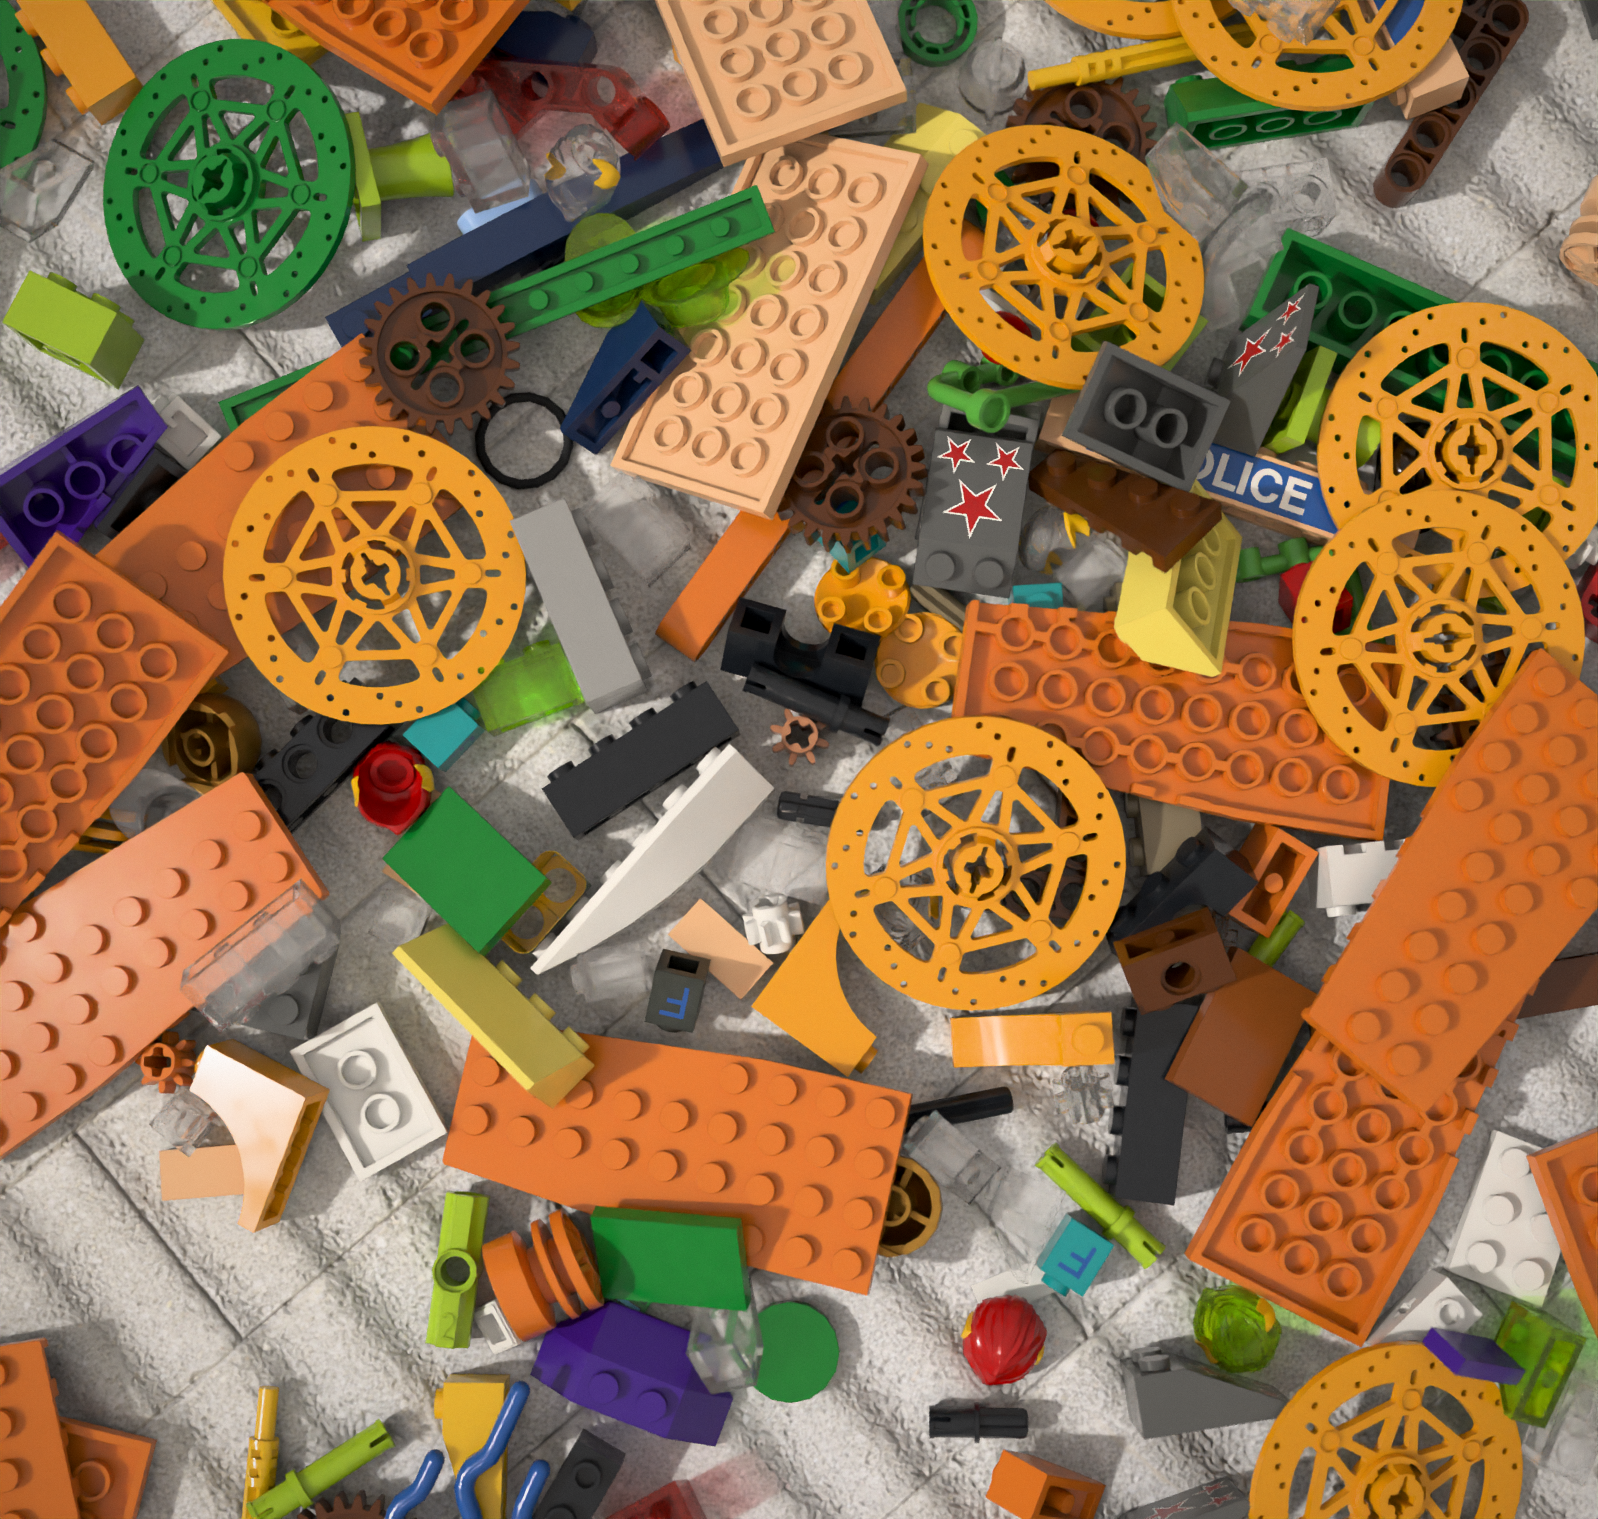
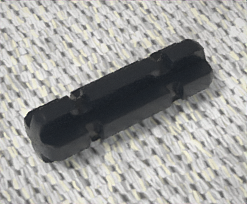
[777,791,863,833]

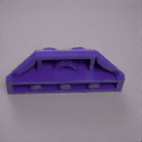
[530,1300,733,1447]

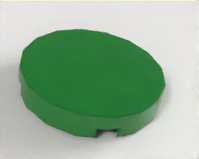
[740,1300,839,1403]

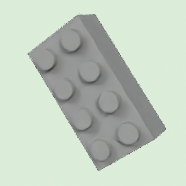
[510,498,652,714]

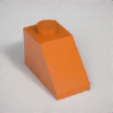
[985,1449,1106,1519]

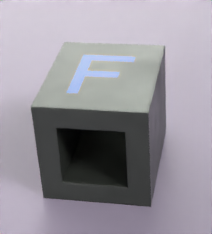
[645,949,711,1033]

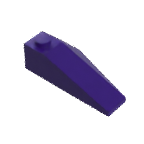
[0,385,168,568]

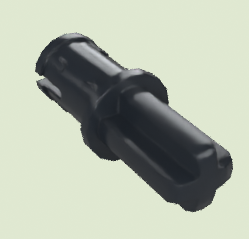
[929,1402,1028,1443]

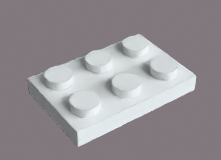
[290,1002,449,1182]
[1443,1130,1561,1307]

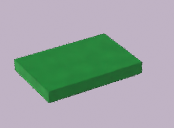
[382,786,552,957]
[590,1206,751,1312]

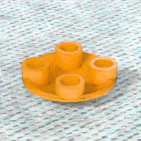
[814,557,911,640]
[874,612,962,709]

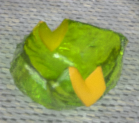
[1193,1285,1282,1373]

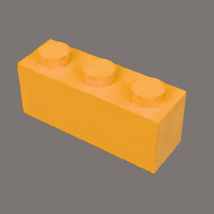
[15,0,143,125]

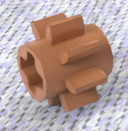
[770,709,829,767]

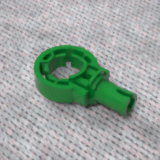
[895,0,978,68]

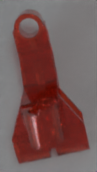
[444,53,671,182]

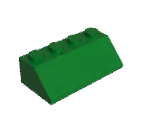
[1163,54,1375,156]

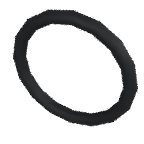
[475,392,574,489]

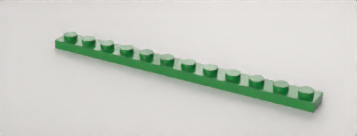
[218,185,776,433]

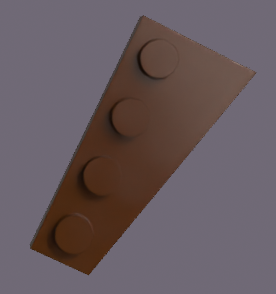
[1028,449,1222,574]

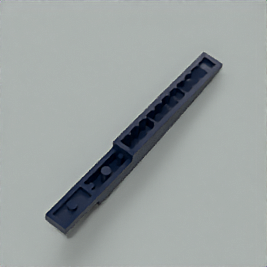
[325,118,724,348]

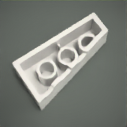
[1307,839,1405,917]

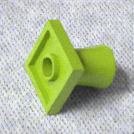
[345,111,454,242]
[1260,346,1380,469]

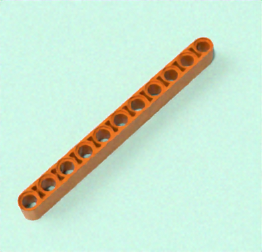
[655,217,985,662]

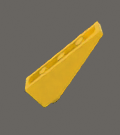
[434,1374,510,1519]

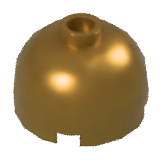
[161,693,262,794]
[878,1155,943,1257]

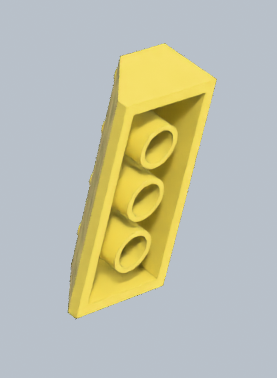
[869,102,986,306]
[1114,479,1242,677]
[392,923,595,1109]

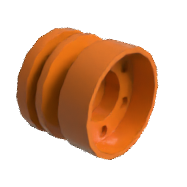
[482,1208,605,1342]

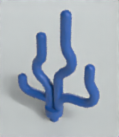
[385,1381,550,1519]

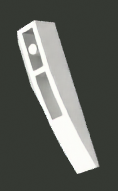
[530,744,775,975]

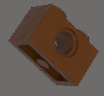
[1113,906,1237,1016]

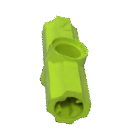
[425,1190,490,1349]

